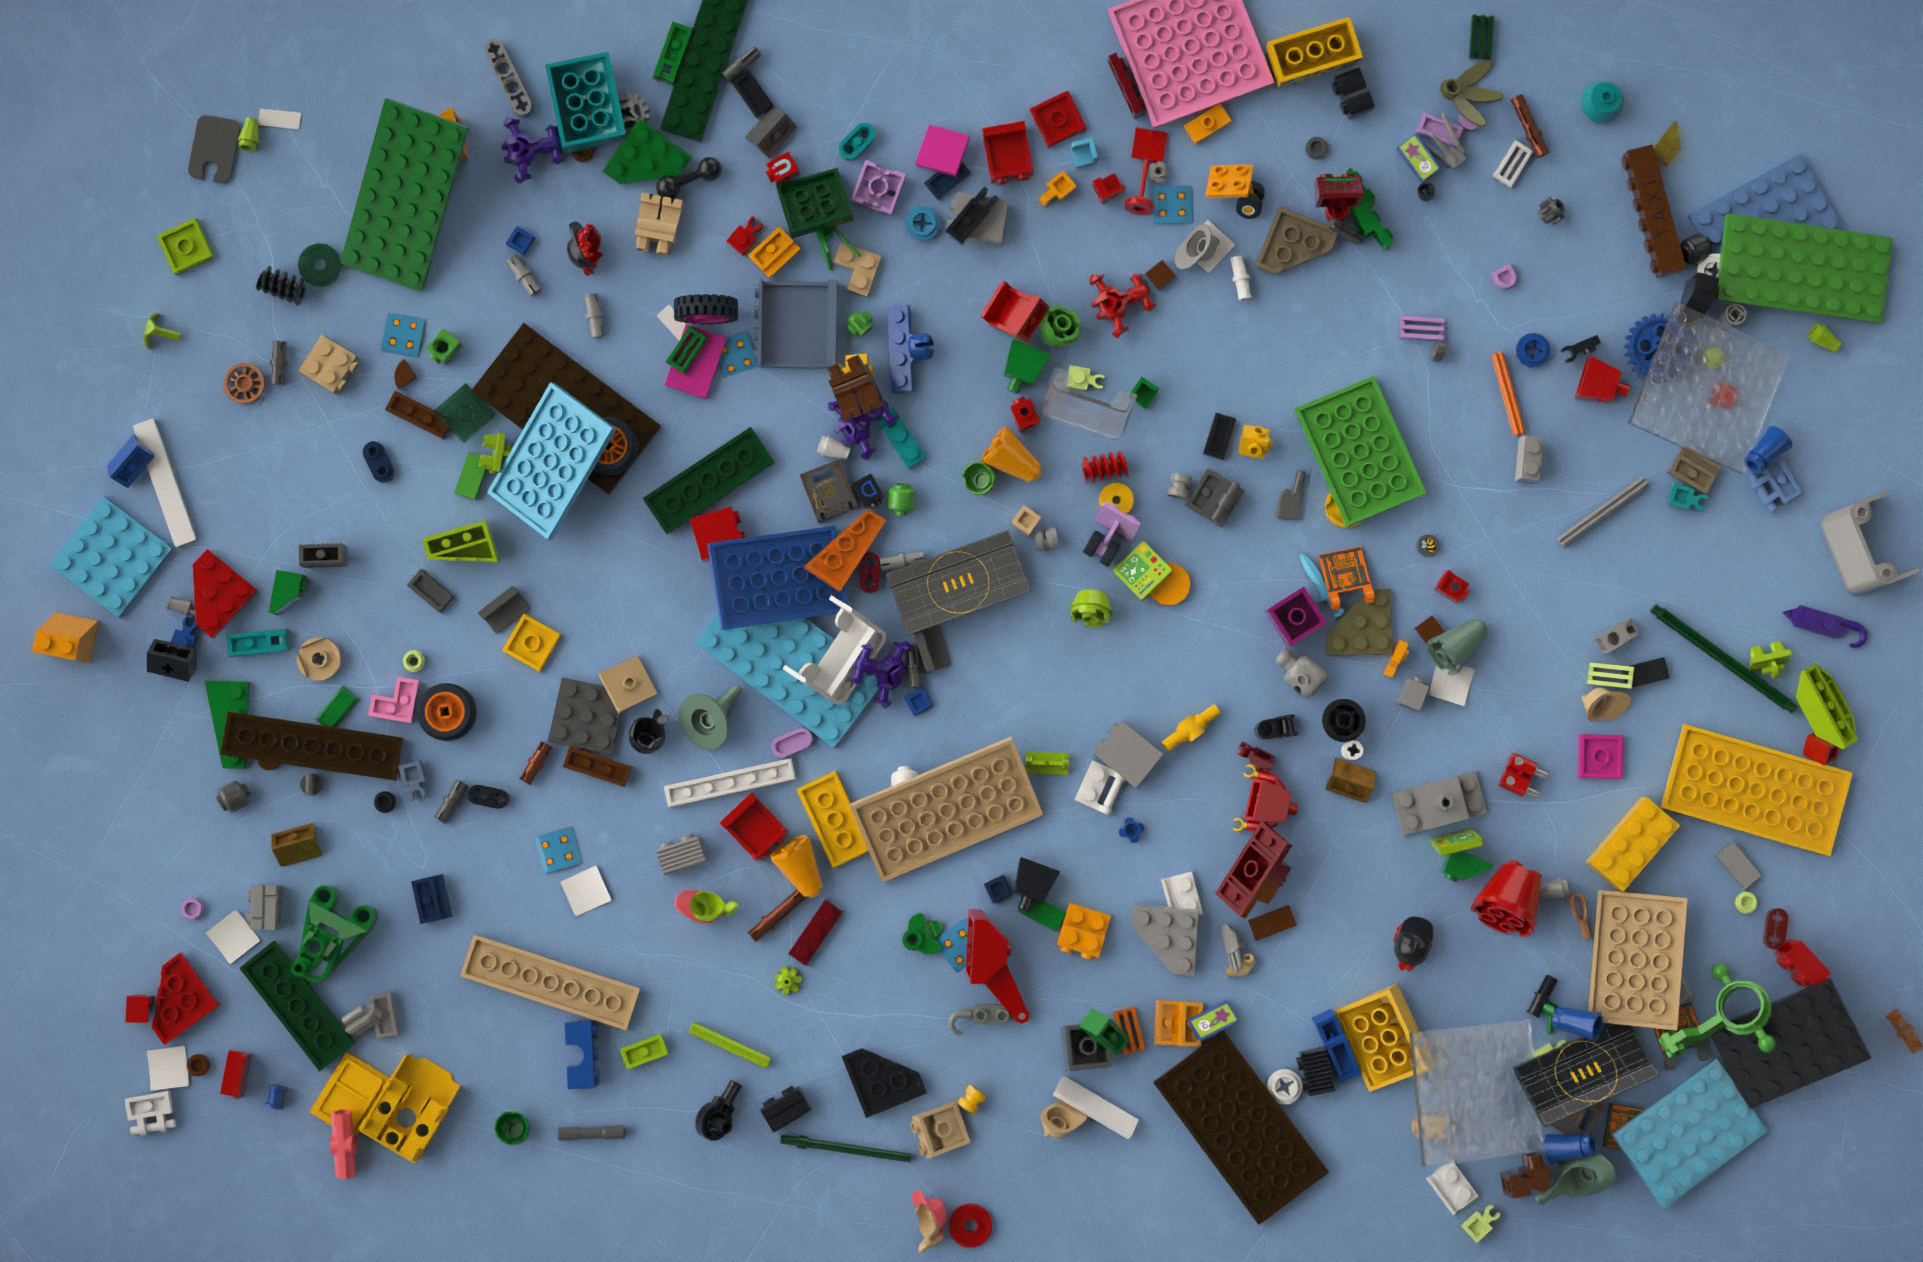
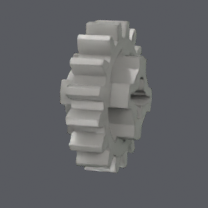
[619,91,651,139]

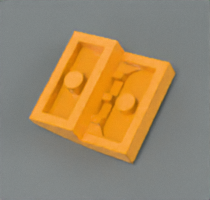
[1154,1000,1203,1047]

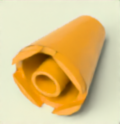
[980,427,1042,482]
[769,835,823,898]

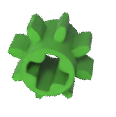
[847,310,873,337]

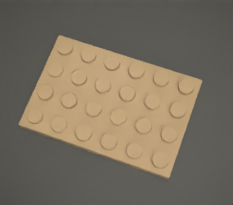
[1588,890,1688,1030]

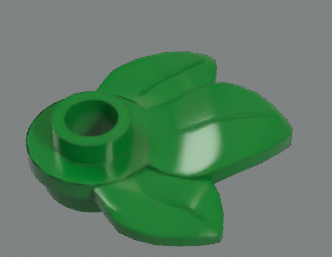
[902,913,943,955]

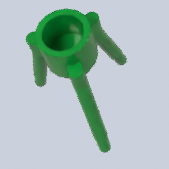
[816,226,861,270]

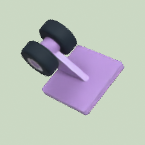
[1083,502,1141,567]

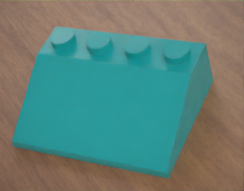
[545,52,626,154]

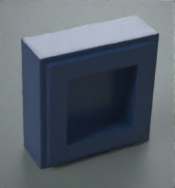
[984,875,1012,903]

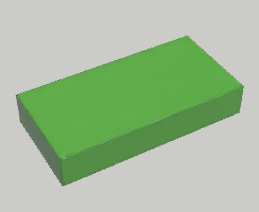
[454,452,487,500]

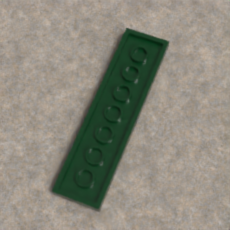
[660,0,748,143]

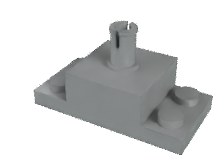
[1391,771,1487,835]

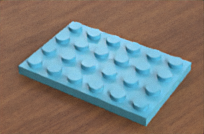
[487,382,617,540]
[1611,1058,1767,1208]

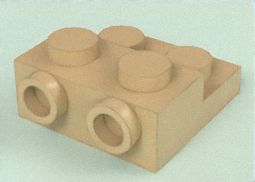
[298,335,359,395]
[910,1101,971,1158]

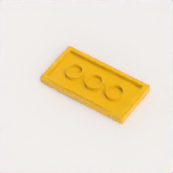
[796,771,869,868]

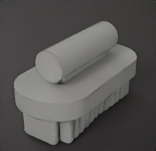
[342,1003,382,1037]

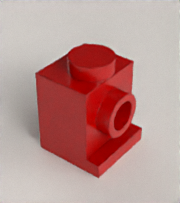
[1010,397,1040,432]
[1433,570,1470,603]

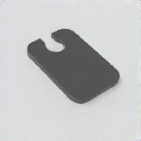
[188,115,240,183]

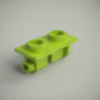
[1025,752,1069,775]

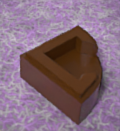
[394,359,417,389]

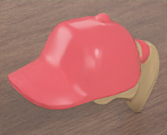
[912,1190,947,1254]

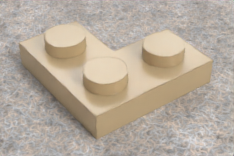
[834,242,882,298]

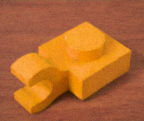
[1038,170,1077,207]

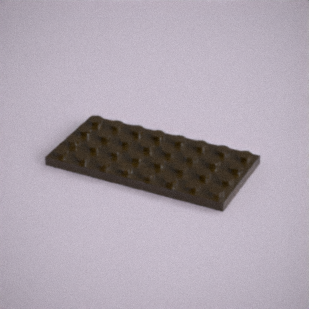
[471,322,662,495]
[1153,1030,1329,1225]

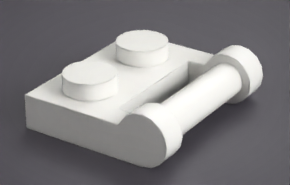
[1074,760,1126,816]

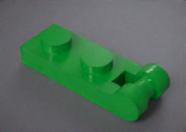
[653,21,693,86]

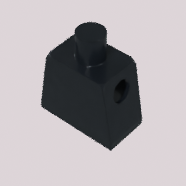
[1013,857,1060,913]

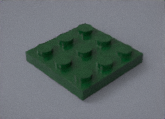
[776,168,854,238]

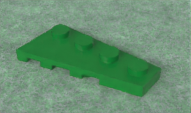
[204,681,250,769]

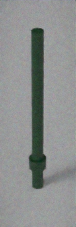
[780,1135,912,1162]

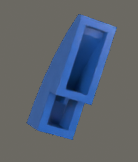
[1312,1009,1361,1083]

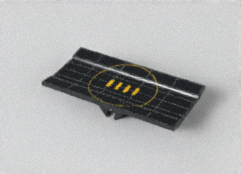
[1513,1024,1660,1127]

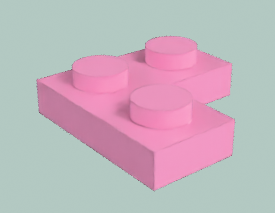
[368,677,420,723]

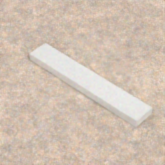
[133,419,197,548]
[664,758,796,808]

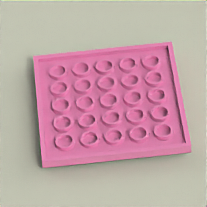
[1108,0,1274,129]

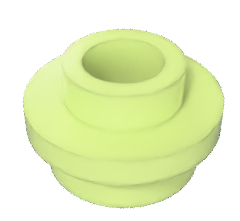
[403,650,425,672]

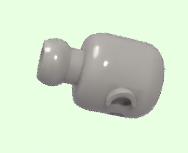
[1275,648,1328,698]

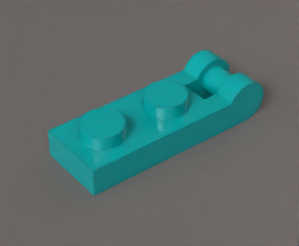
[877,407,926,469]
[226,629,291,657]

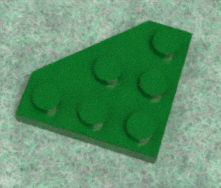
[602,118,693,184]

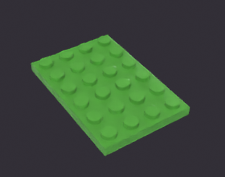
[1294,376,1426,528]

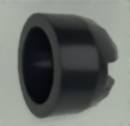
[1417,182,1435,202]

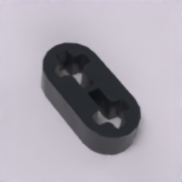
[467,785,510,809]

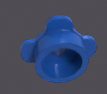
[1119,817,1144,843]

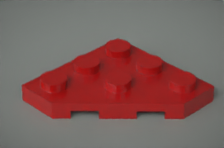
[192,549,258,639]
[152,952,220,1045]

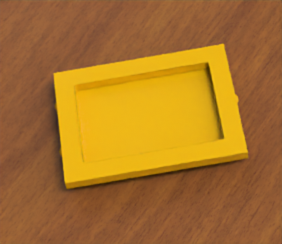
[310,1052,390,1136]

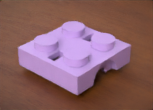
[851,160,906,216]

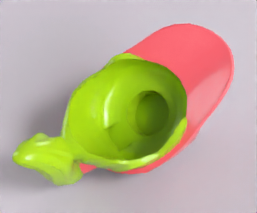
[675,890,739,924]

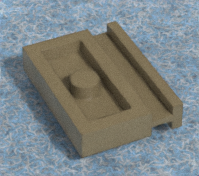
[1667,445,1722,495]

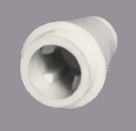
[817,435,850,460]

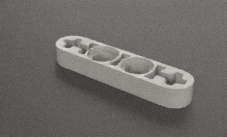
[484,39,533,118]

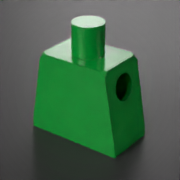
[1004,339,1051,394]

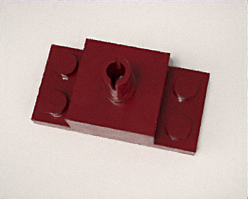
[1215,821,1293,919]

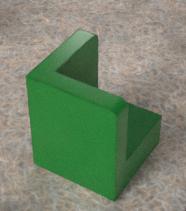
[1128,376,1159,410]

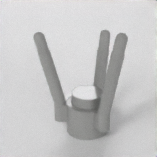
[1424,113,1466,169]

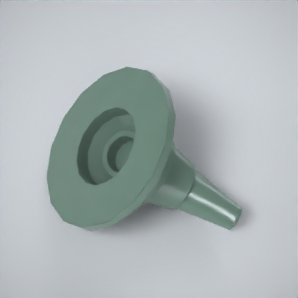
[679,685,742,750]

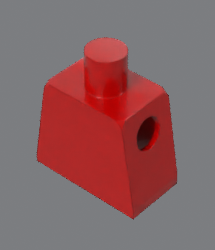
[1574,356,1630,403]

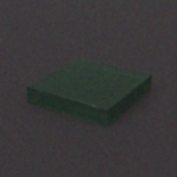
[434,383,496,443]

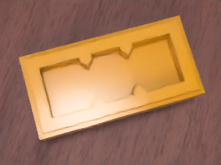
[1184,104,1232,145]

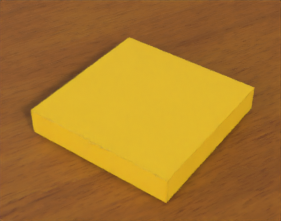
[502,613,562,673]

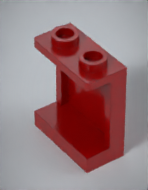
[982,121,1034,185]
[981,281,1050,343]
[719,793,788,861]

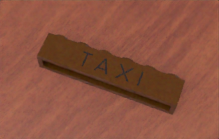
[1621,144,1686,278]

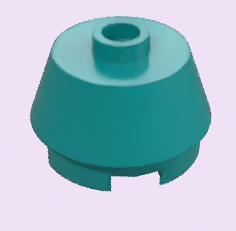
[1581,81,1624,123]

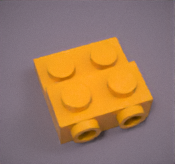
[1056,902,1111,961]

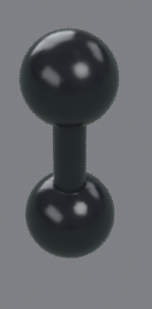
[656,157,722,198]

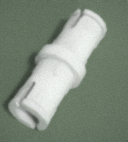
[1230,256,1252,301]

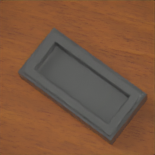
[407,569,455,613]

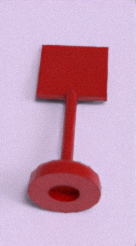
[1124,127,1168,215]

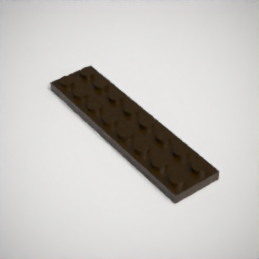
[220,711,403,781]

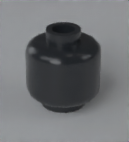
[1680,233,1712,265]

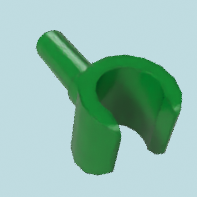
[1542,1002,1559,1034]

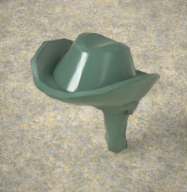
[1535,1153,1617,1205]

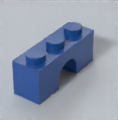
[565,1020,600,1089]

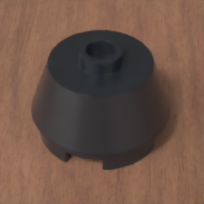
[1322,699,1366,742]

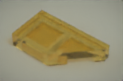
[1654,121,1681,166]

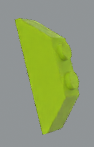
[1796,663,1858,749]

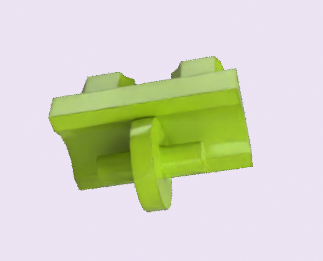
[479,433,512,474]
[1748,641,1792,679]

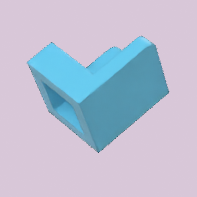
[1070,137,1098,169]

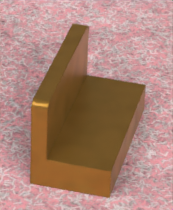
[1325,758,1376,803]
[271,823,322,867]

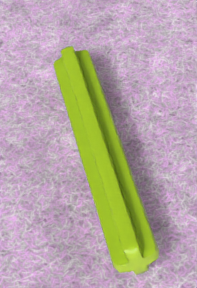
[689,1023,771,1068]

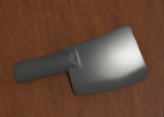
[1275,470,1306,520]

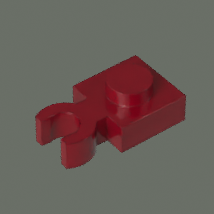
[1236,741,1275,771]

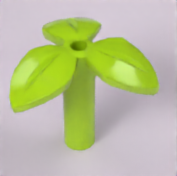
[144,312,181,349]

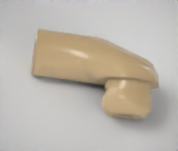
[1226,953,1255,977]

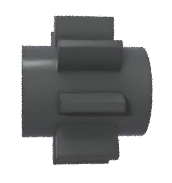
[1538,197,1565,225]

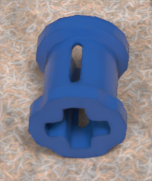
[264,1084,288,1110]

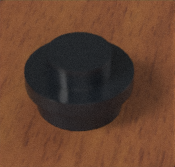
[374,791,396,813]

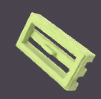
[1587,662,1634,689]

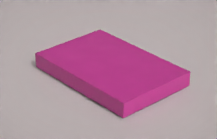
[665,324,727,399]

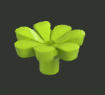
[774,966,802,995]

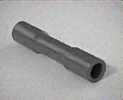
[558,1125,625,1141]

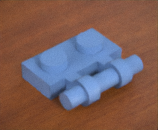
[1747,456,1802,512]

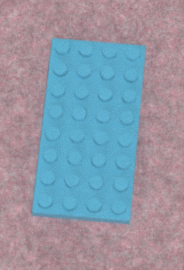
[696,613,879,748]

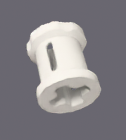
[1341,740,1363,760]

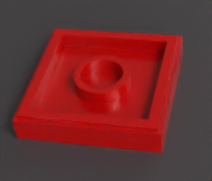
[1029,90,1087,148]

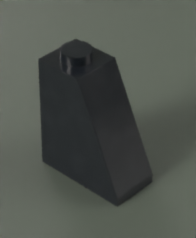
[1676,272,1720,328]

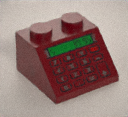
[1315,173,1363,208]

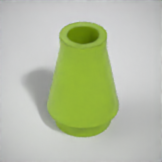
[237,117,259,151]
[1807,323,1841,352]

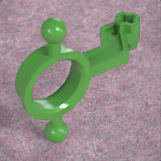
[1658,963,1776,1059]

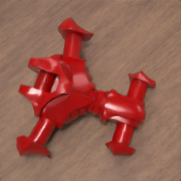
[1089,274,1156,338]

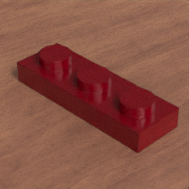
[1107,53,1144,119]
[788,899,843,966]

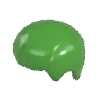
[962,462,996,495]

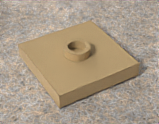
[598,655,657,713]

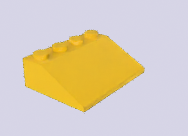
[1333,983,1434,1092]

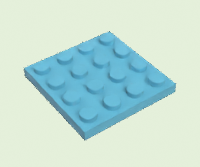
[50,496,174,618]

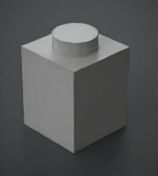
[1396,677,1429,712]

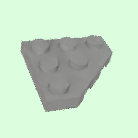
[1132,904,1199,976]

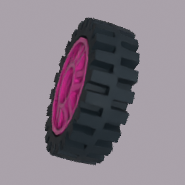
[674,294,738,325]

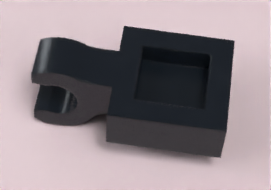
[1561,335,1601,363]

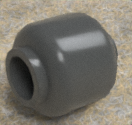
[216,781,251,813]

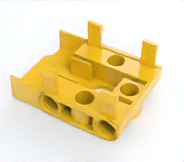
[359,1054,462,1163]

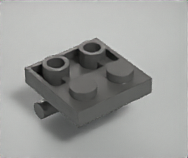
[1185,468,1245,528]

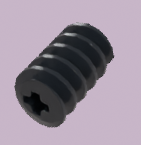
[256,266,306,305]

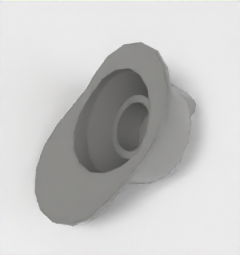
[1175,224,1220,270]

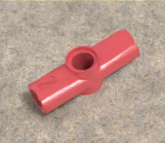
[330,1109,358,1179]

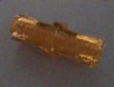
[1886,1009,1923,1053]

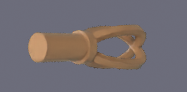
[1568,893,1592,940]

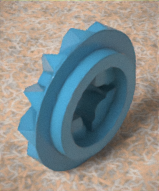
[906,206,940,241]

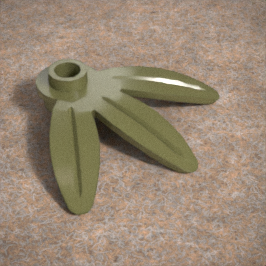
[1440,60,1503,127]

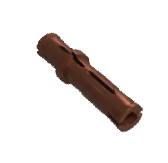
[1510,94,1549,158]
[747,889,806,943]

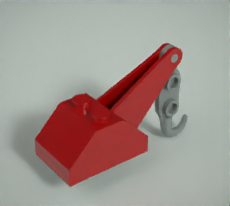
[948,909,1030,1035]

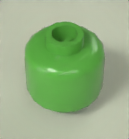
[888,483,916,515]

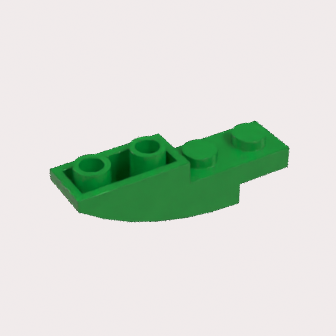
[1346,168,1394,251]

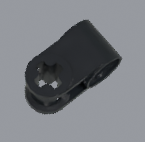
[1254,714,1298,740]

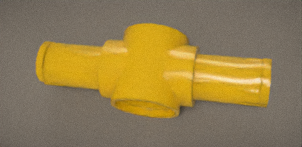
[1161,704,1221,752]

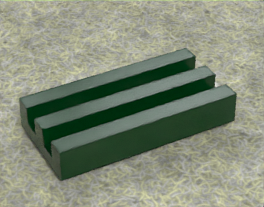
[1469,14,1494,60]

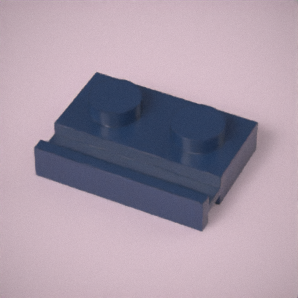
[411,874,453,924]

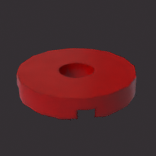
[949,1203,992,1248]

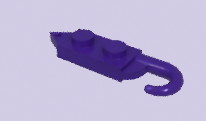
[1783,605,1867,648]

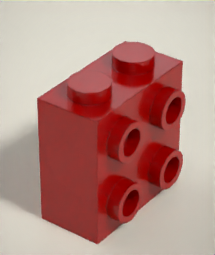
[690,506,746,562]
[1773,939,1832,987]

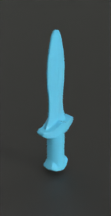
[1300,553,1345,617]

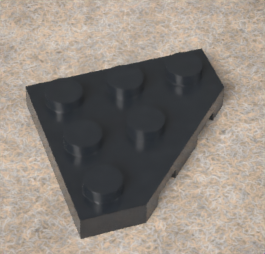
[841,1048,927,1118]

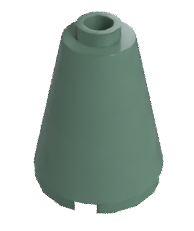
[1426,619,1487,676]

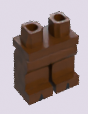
[828,355,885,422]

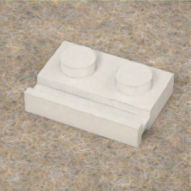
[1161,871,1203,915]
[1426,1160,1478,1215]

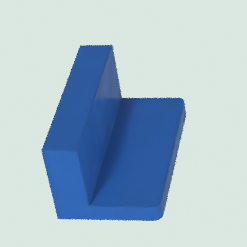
[107,434,155,488]

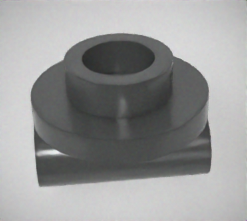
[300,773,323,795]

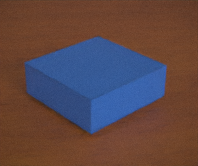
[506,226,536,256]
[904,687,933,717]

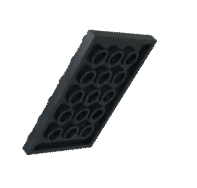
[1710,977,1872,1109]

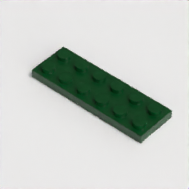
[642,427,775,535]
[239,940,356,1072]

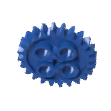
[1623,313,1695,383]

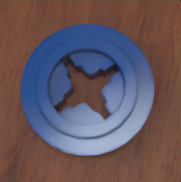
[1516,333,1551,368]

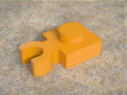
[1383,640,1409,678]

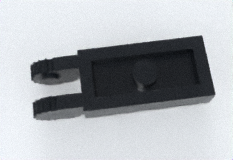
[945,186,999,245]

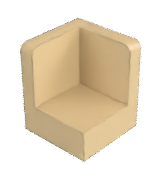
[1011,505,1041,537]

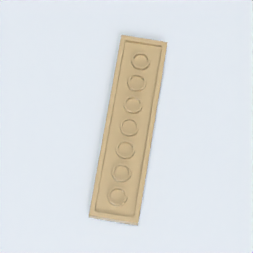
[460,934,641,1031]

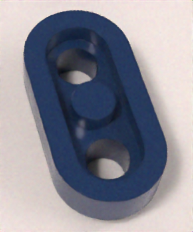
[363,441,395,483]

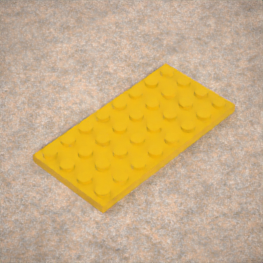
[1660,724,1853,856]

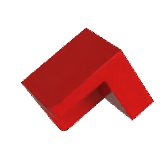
[1092,173,1125,204]
[1803,732,1840,766]
[125,995,154,1023]

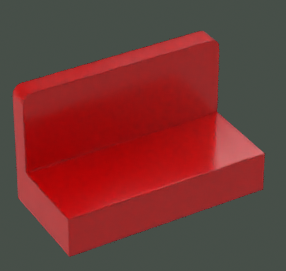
[220,1050,252,1099]

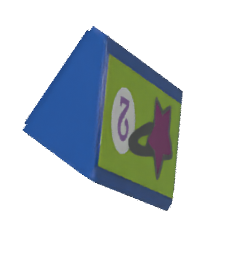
[1397,134,1441,183]
[1188,1001,1238,1041]

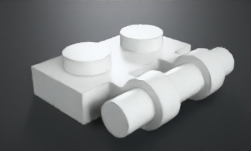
[124,1090,176,1136]

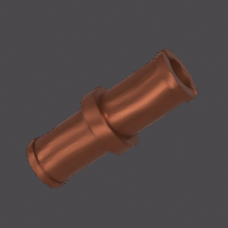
[519,741,553,785]

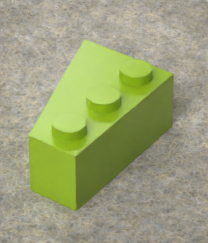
[422,519,500,562]

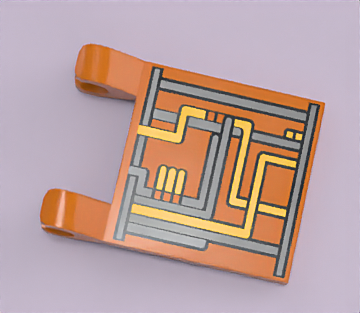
[1318,546,1375,610]

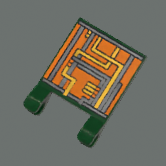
[1602,1103,1645,1150]

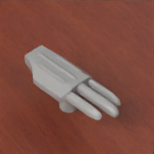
[1221,924,1245,973]

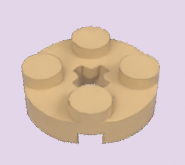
[297,637,342,681]

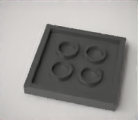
[548,677,622,755]

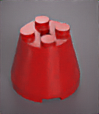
[1471,860,1542,937]

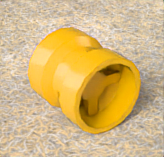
[957,1084,987,1115]

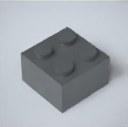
[1061,1025,1113,1072]

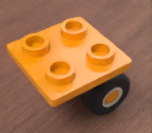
[1206,164,1265,219]

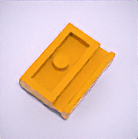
[748,226,801,279]

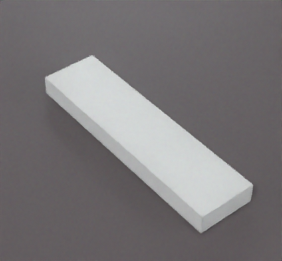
[1053,1075,1139,1140]

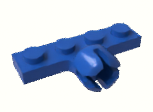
[887,305,934,393]

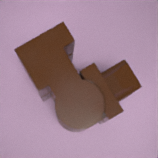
[1500,1152,1551,1199]

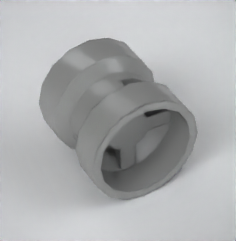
[1720,303,1747,328]
[1167,473,1192,499]
[1034,527,1058,551]

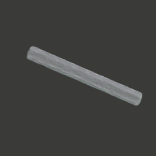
[1557,477,1648,547]

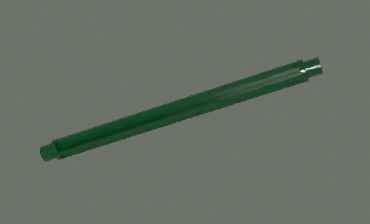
[1650,604,1798,713]

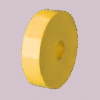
[1099,483,1134,514]

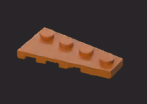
[803,508,886,592]

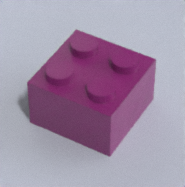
[1264,587,1327,648]

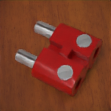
[1498,752,1548,799]

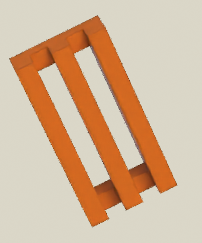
[1113,1007,1145,1055]

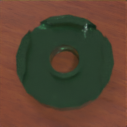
[298,243,342,287]

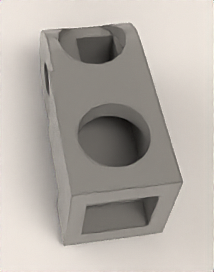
[1593,618,1640,654]

